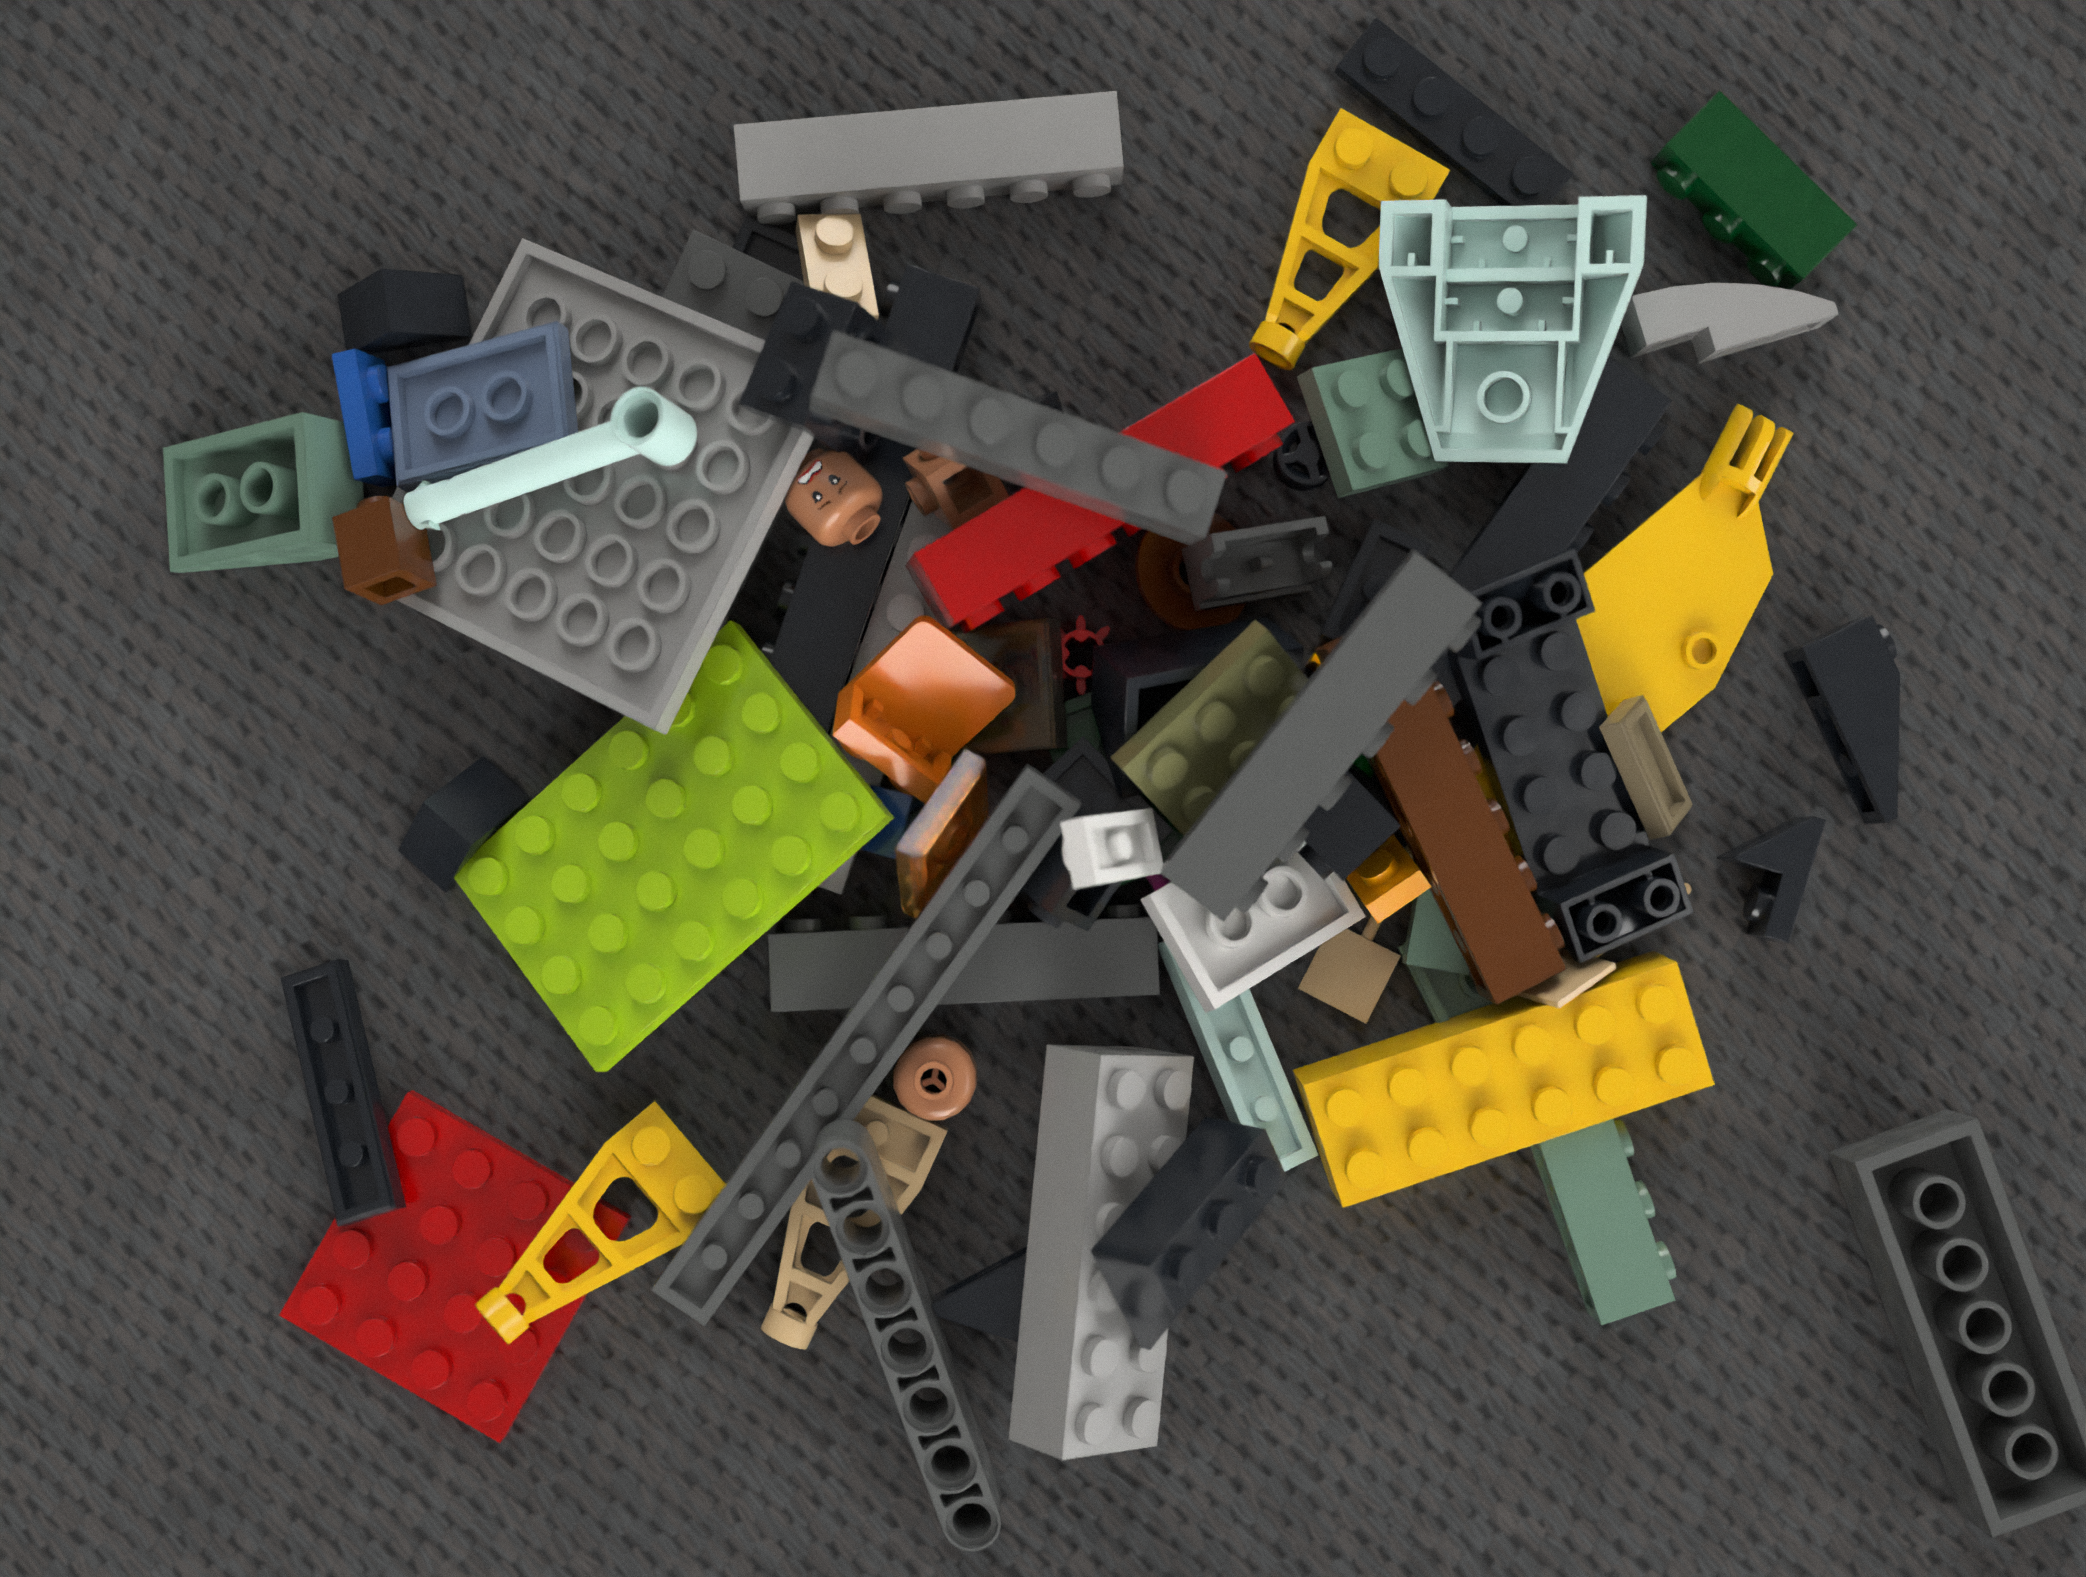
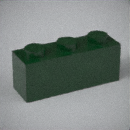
[1650,90,1858,290]

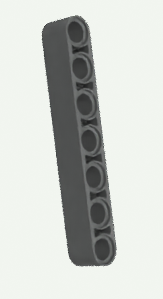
[810,1119,1001,1552]

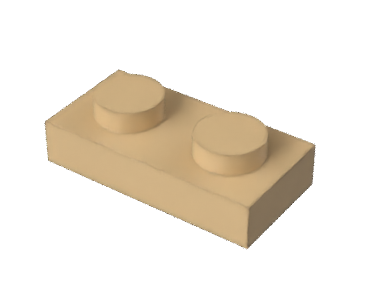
[795,214,879,320]

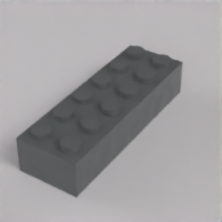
[1827,1109,2086,1538]

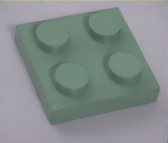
[1297,348,1448,498]

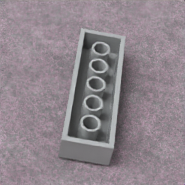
[1009,1045,1194,1460]

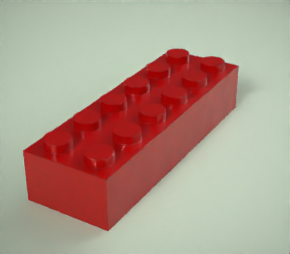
[905,353,1295,634]

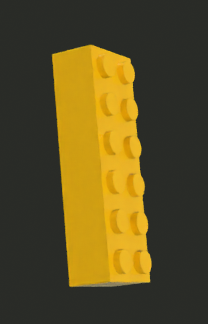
[1292,951,1715,1208]

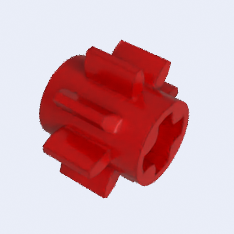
[1058,615,1111,696]

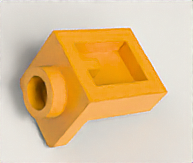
[1346,834,1432,924]

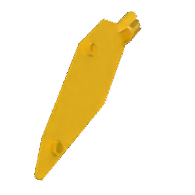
[1416,404,1794,865]

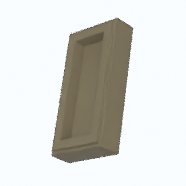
[1599,695,1693,840]

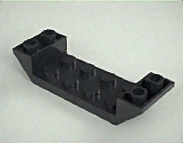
[1447,549,1694,963]

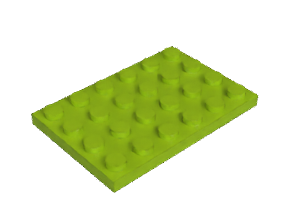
[454,620,894,1072]

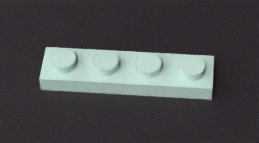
[1158,941,1318,1171]

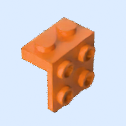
[832,615,1015,804]

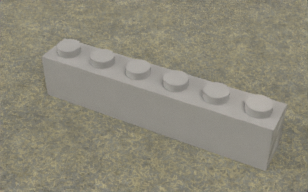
[734,91,1124,225]

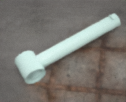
[404,387,697,530]

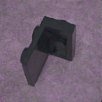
[738,281,909,465]

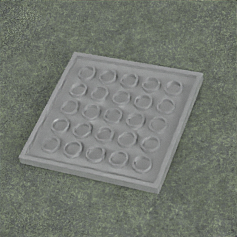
[392,238,814,735]

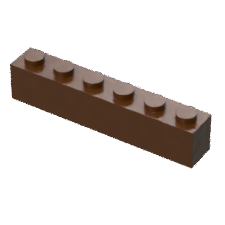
[1315,636,1566,1005]

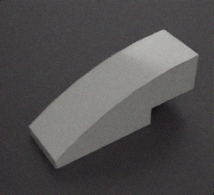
[1621,283,1839,364]

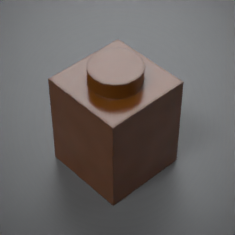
[332,496,437,605]

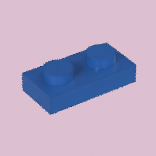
[331,348,396,487]

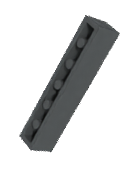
[809,330,1227,545]
[1160,549,1482,922]
[768,904,1160,1012]

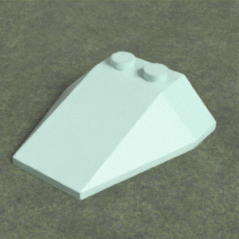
[1379,195,1647,463]

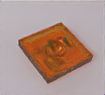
[895,749,989,918]

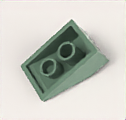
[163,412,364,573]

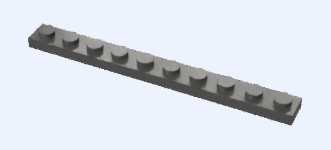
[651,764,1081,1326]

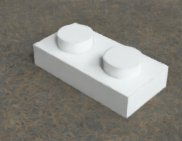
[1060,808,1163,889]

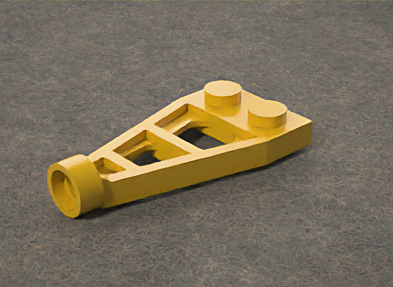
[1249,108,1450,370]
[474,1101,725,1345]

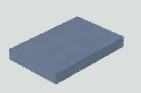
[387,321,578,492]

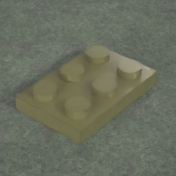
[1111,620,1308,836]

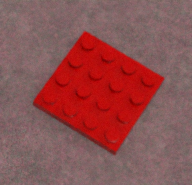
[279,1090,632,1443]

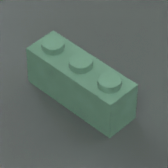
[1530,1119,1677,1325]

